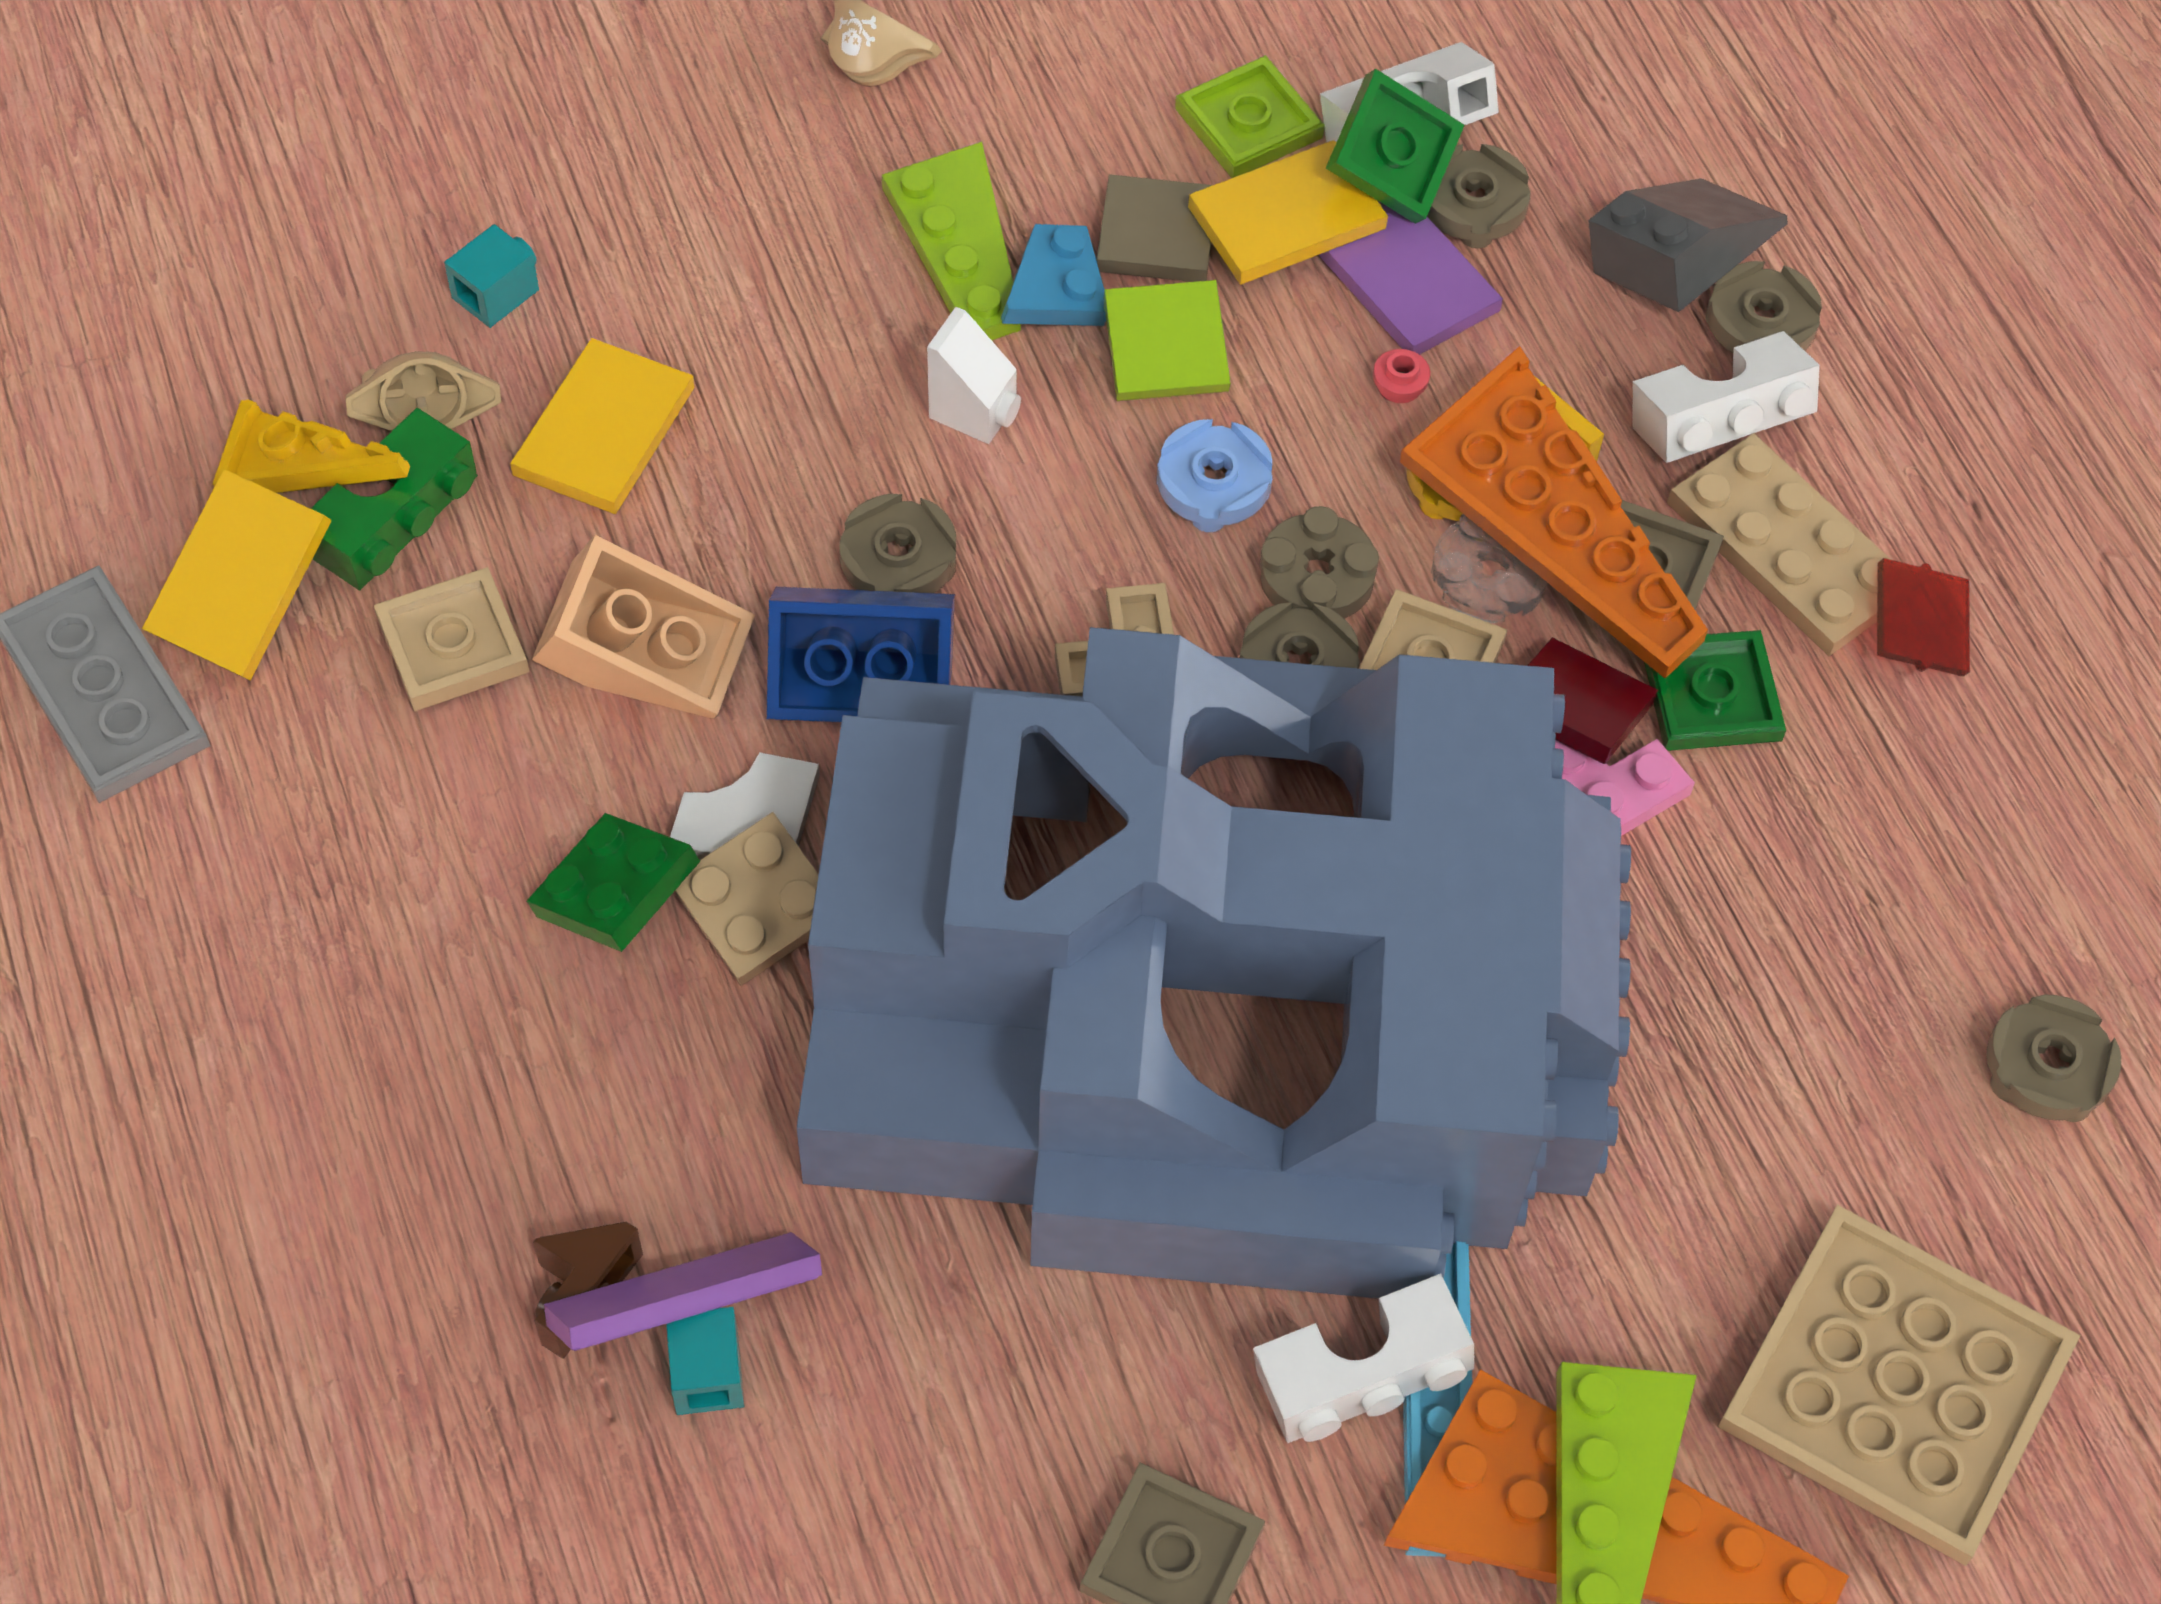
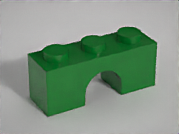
[310,408,477,591]

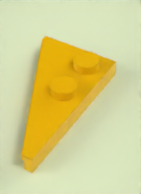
[212,400,410,493]

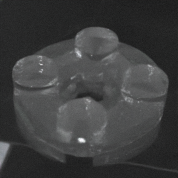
[1431,514,1548,623]

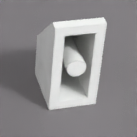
[927,307,1021,444]

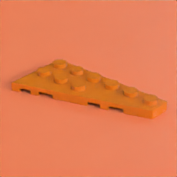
[1400,346,1708,678]
[1384,1369,1849,1604]

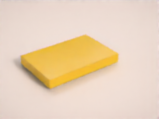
[1188,140,1388,285]
[510,338,695,515]
[142,469,332,681]

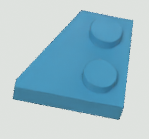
[1001,224,1106,326]

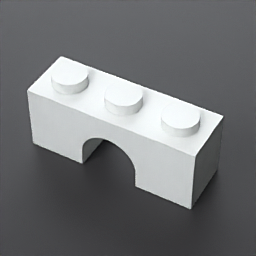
[1320,42,1499,143]
[1632,331,1820,463]
[1253,1274,1474,1444]

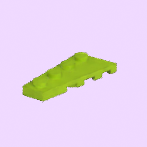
[882,142,1021,340]
[1556,1362,1697,1604]

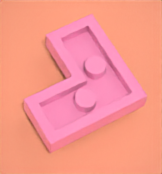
[1555,739,1695,836]

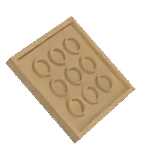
[1718,1205,2081,1566]

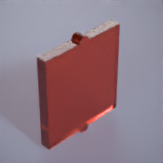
[1877,558,1970,677]

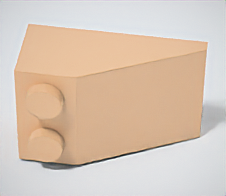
[532,535,755,719]

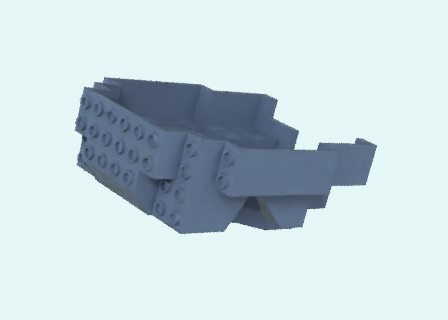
[796,627,1631,1298]

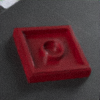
[1527,637,1658,764]

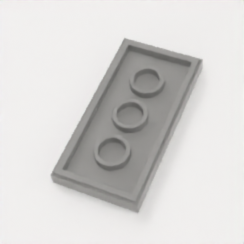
[0,565,211,803]

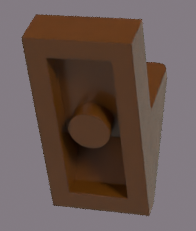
[533,1222,643,1359]

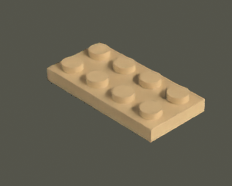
[1667,433,1917,656]

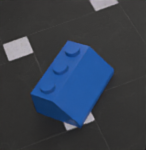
[767,587,955,722]

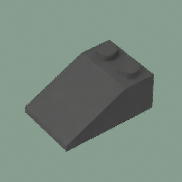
[1588,178,1788,312]

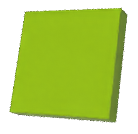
[1175,55,1325,178]
[1103,280,1231,401]

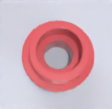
[1373,349,1430,403]

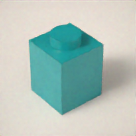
[444,224,539,328]
[666,1306,744,1415]

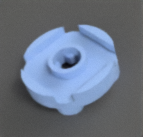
[1157,419,1272,532]

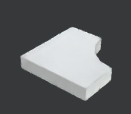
[670,752,820,860]

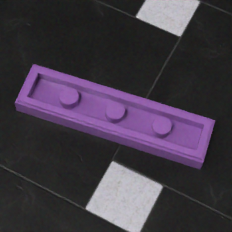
[544,1232,822,1351]

